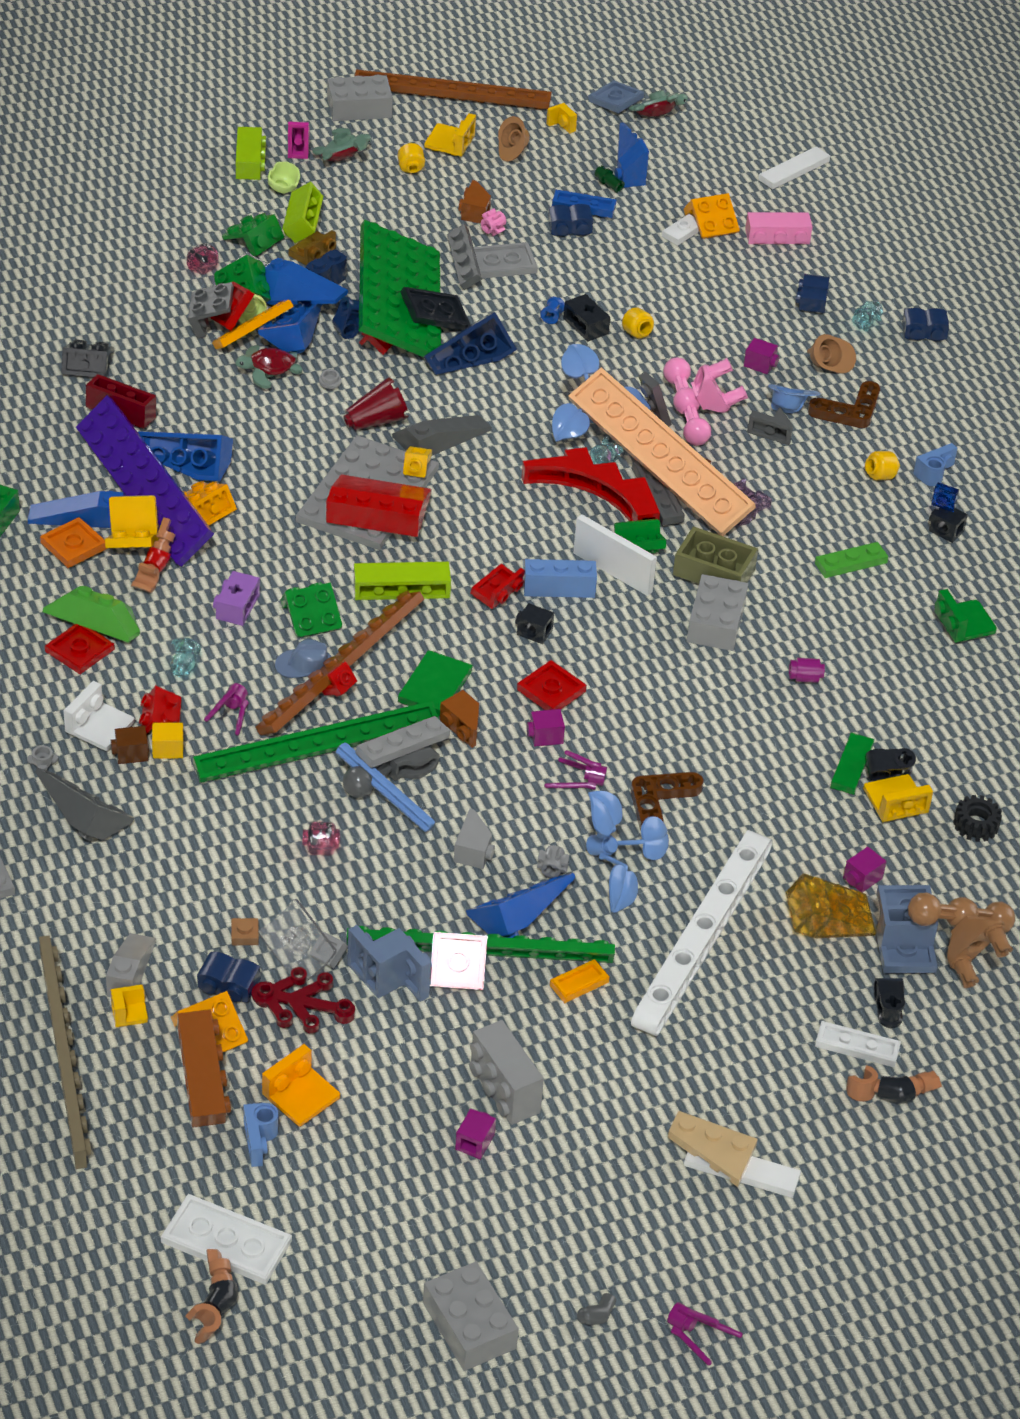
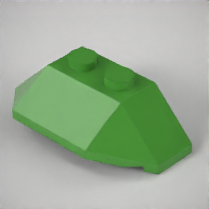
[42,586,140,642]

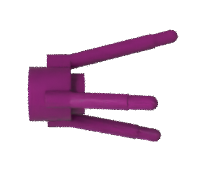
[204,683,249,735]
[544,750,607,790]
[667,1302,743,1365]

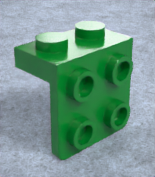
[222,213,285,256]
[214,255,271,302]
[280,582,342,638]
[935,589,997,643]

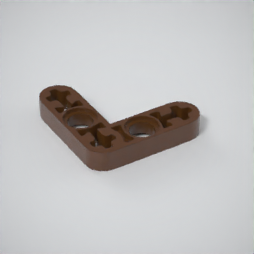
[808,381,880,428]
[631,772,704,831]

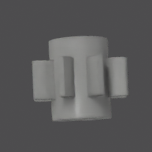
[537,845,569,878]

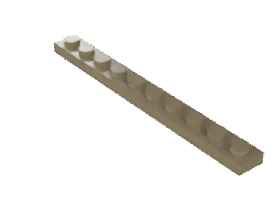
[39,935,92,1169]

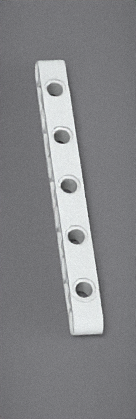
[631,830,773,1036]

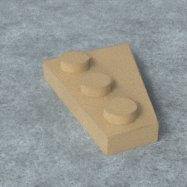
[668,1111,758,1187]

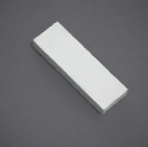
[815,1021,901,1068]

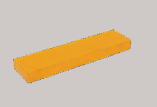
[212,300,294,349]

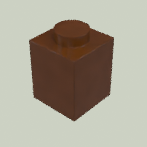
[110,726,148,764]

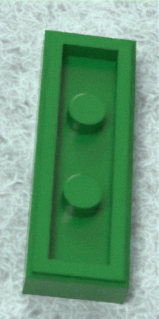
[830,732,875,795]

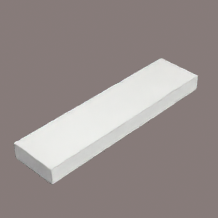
[758,146,830,189]
[684,1152,801,1198]

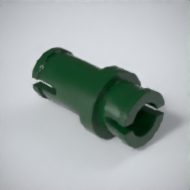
[594,165,625,193]

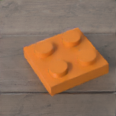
[40,517,107,568]

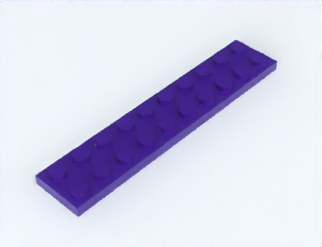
[76,395,214,567]

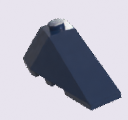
[423,312,517,375]

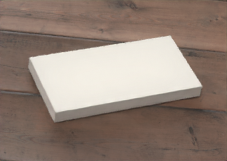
[573,514,657,596]
[161,1194,292,1285]

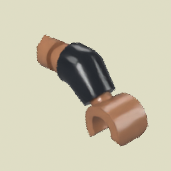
[846,1065,942,1104]
[185,1249,238,1344]

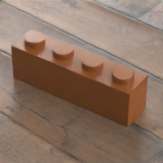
[177,1009,231,1128]

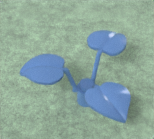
[552,344,650,442]
[586,791,669,913]

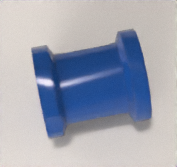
[540,296,565,324]

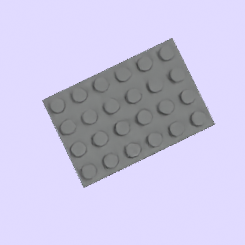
[296,435,439,550]

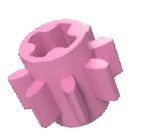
[481,208,506,236]

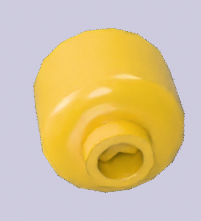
[397,143,425,173]
[622,307,654,339]
[865,451,900,480]

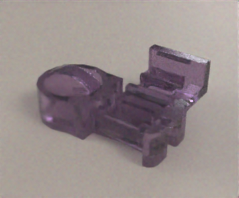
[734,478,772,526]

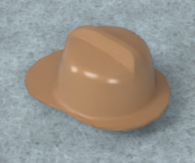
[498,116,530,162]
[807,334,856,374]

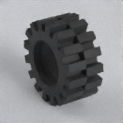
[953,795,1002,842]

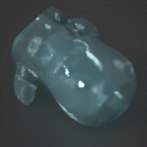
[852,301,883,332]
[590,436,623,466]
[170,638,201,678]

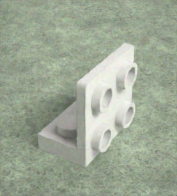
[64,681,135,751]

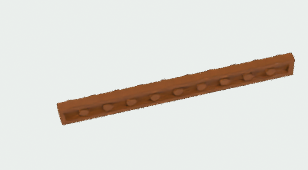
[354,69,552,109]
[255,591,424,735]

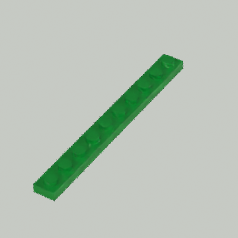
[193,701,439,783]
[347,926,615,963]

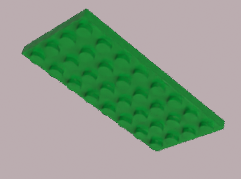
[359,219,441,357]

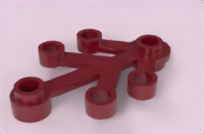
[252,967,355,1034]

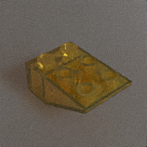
[786,873,876,939]

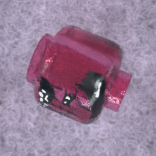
[187,243,219,275]
[302,821,340,856]

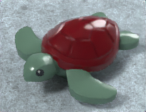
[629,90,688,117]
[312,128,371,161]
[235,345,302,389]

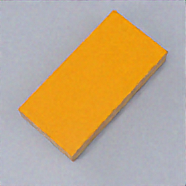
[550,959,610,1004]

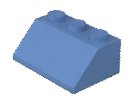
[523,559,597,598]

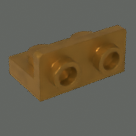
[288,230,336,265]

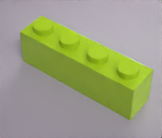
[353,561,451,600]

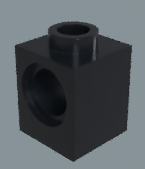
[929,502,968,543]
[515,603,554,644]

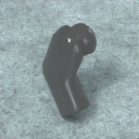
[577,1293,616,1325]

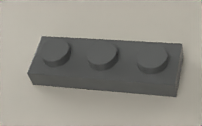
[638,371,672,427]

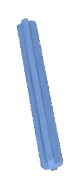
[336,743,435,832]

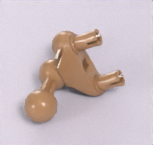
[908,892,1015,988]

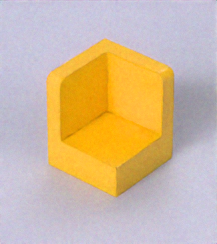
[152,723,184,759]
[110,985,148,1027]

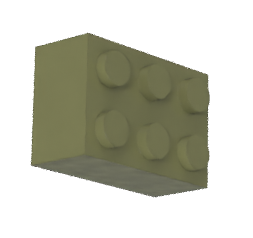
[673,526,758,584]

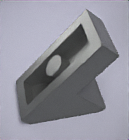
[747,407,793,445]

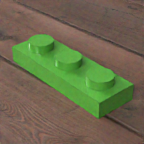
[815,542,888,578]

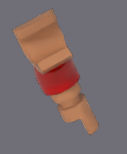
[131,517,176,593]

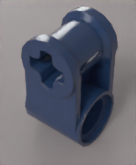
[332,296,359,339]

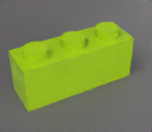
[236,127,266,180]
[282,181,323,243]

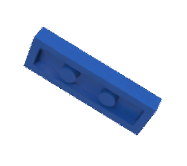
[552,189,617,218]

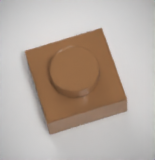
[231,918,258,946]

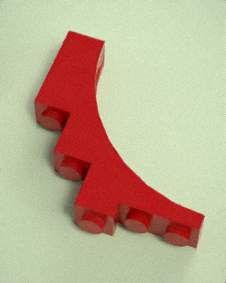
[521,447,660,521]

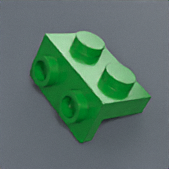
[614,519,666,553]

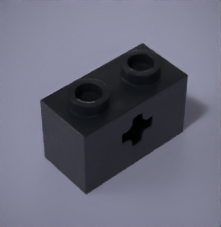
[563,294,611,342]

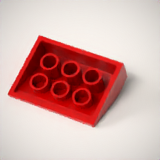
[326,474,432,537]

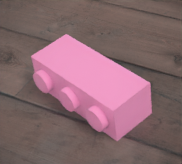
[745,212,812,244]

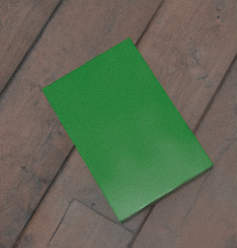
[398,650,473,716]

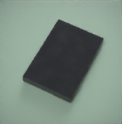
[400,287,471,330]

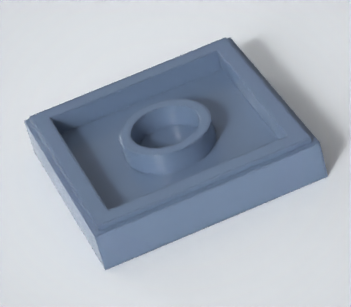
[588,80,644,113]

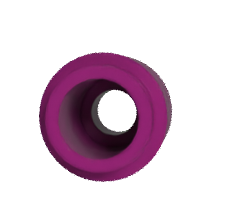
[789,657,825,683]

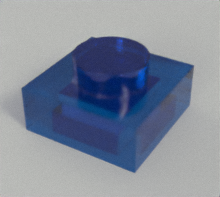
[931,482,959,512]

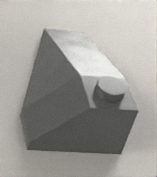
[392,415,492,456]
[35,767,134,841]

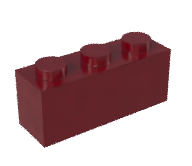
[86,374,156,429]

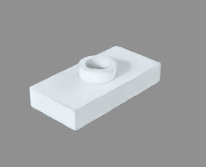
[662,214,699,246]

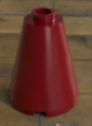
[343,377,409,430]

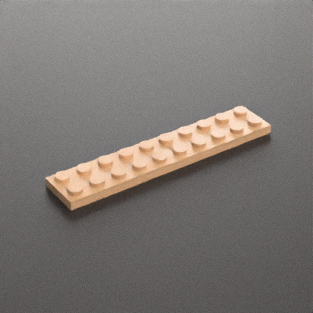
[568,367,756,536]

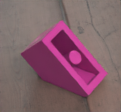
[288,122,310,159]

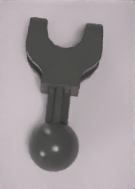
[343,727,440,798]

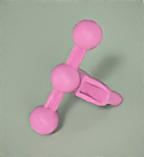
[663,357,748,446]

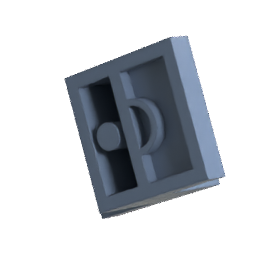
[876,885,938,973]
[347,925,432,1002]

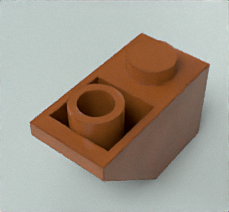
[458,180,491,224]
[440,690,479,748]

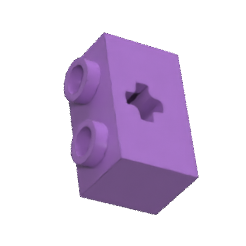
[213,571,260,626]

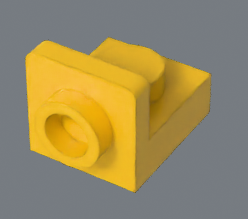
[546,103,577,134]
[403,446,432,478]

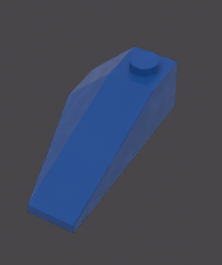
[614,123,649,188]
[265,258,348,305]
[258,300,322,353]
[138,431,233,481]
[28,491,126,528]
[466,873,576,938]

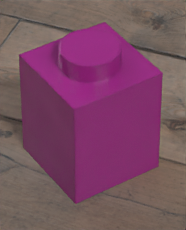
[744,338,780,375]
[526,709,565,747]
[843,847,887,893]
[455,1108,496,1160]

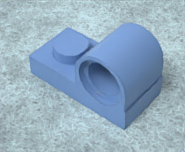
[913,443,957,486]
[243,1103,278,1167]

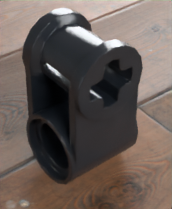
[865,748,916,781]
[874,978,905,1028]

